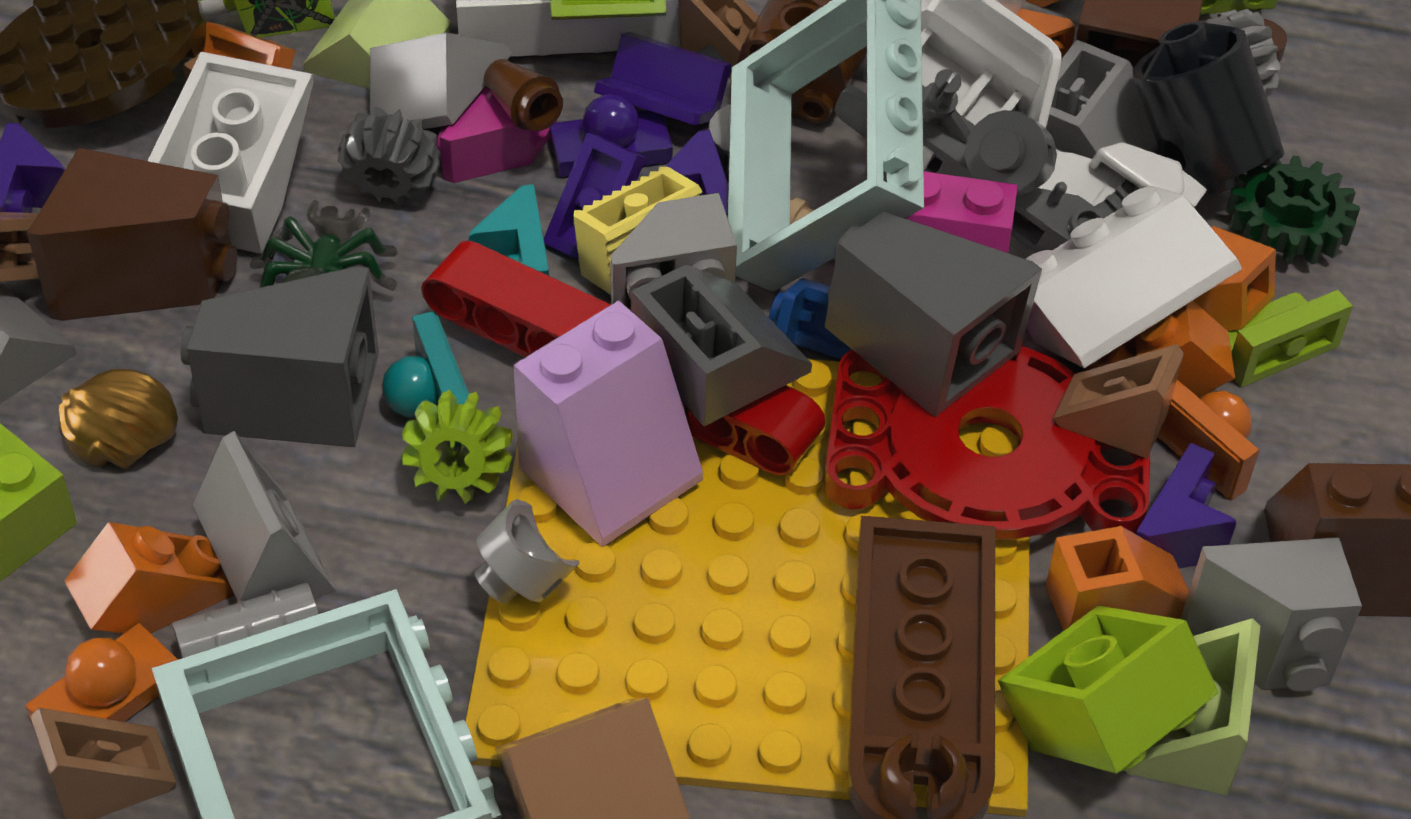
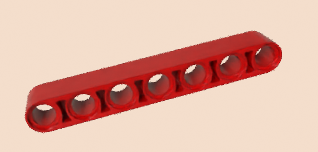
[421,241,826,475]

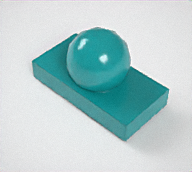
[381,311,469,448]

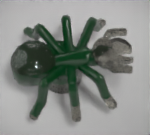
[250,200,398,291]

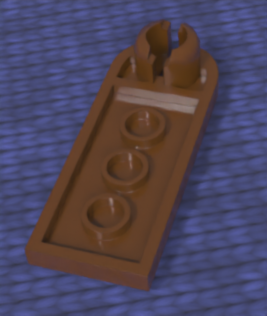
[847,516,995,819]

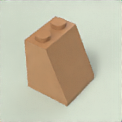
[495,698,690,819]

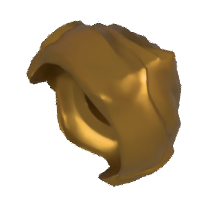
[59,369,178,469]

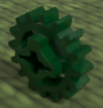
[1226,155,1360,264]

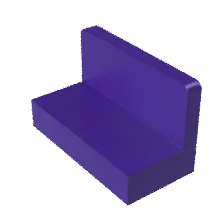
[594,32,732,125]

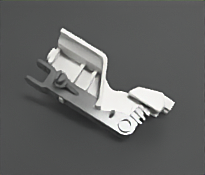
[835,0,1207,253]

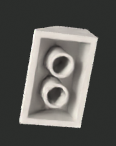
[1026,186,1242,368]

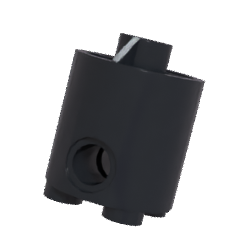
[1133,22,1285,194]

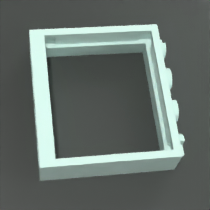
[728,0,924,292]
[152,589,502,819]

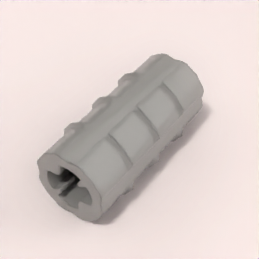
[172,582,318,658]

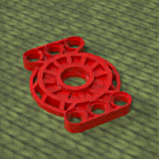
[824,346,1150,540]

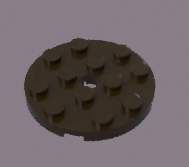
[0,0,206,128]

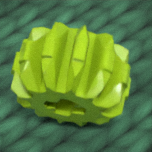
[401,389,513,504]

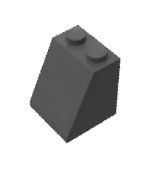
[825,211,1042,417]
[180,267,379,447]

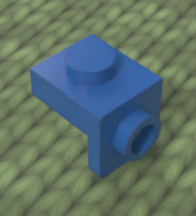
[769,277,852,359]

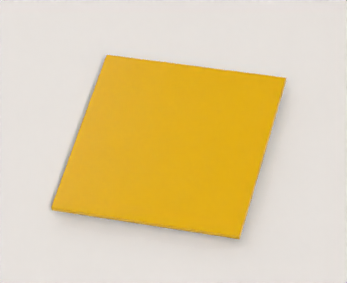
[465,359,1030,817]

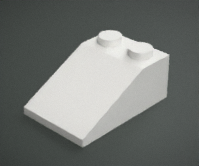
[148,52,314,254]

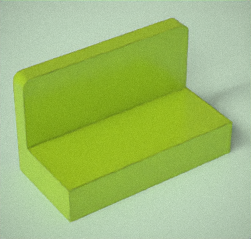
[1228,290,1353,388]

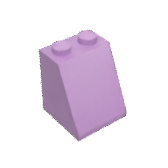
[514,301,703,547]

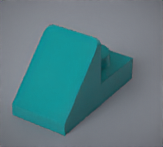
[469,184,549,276]

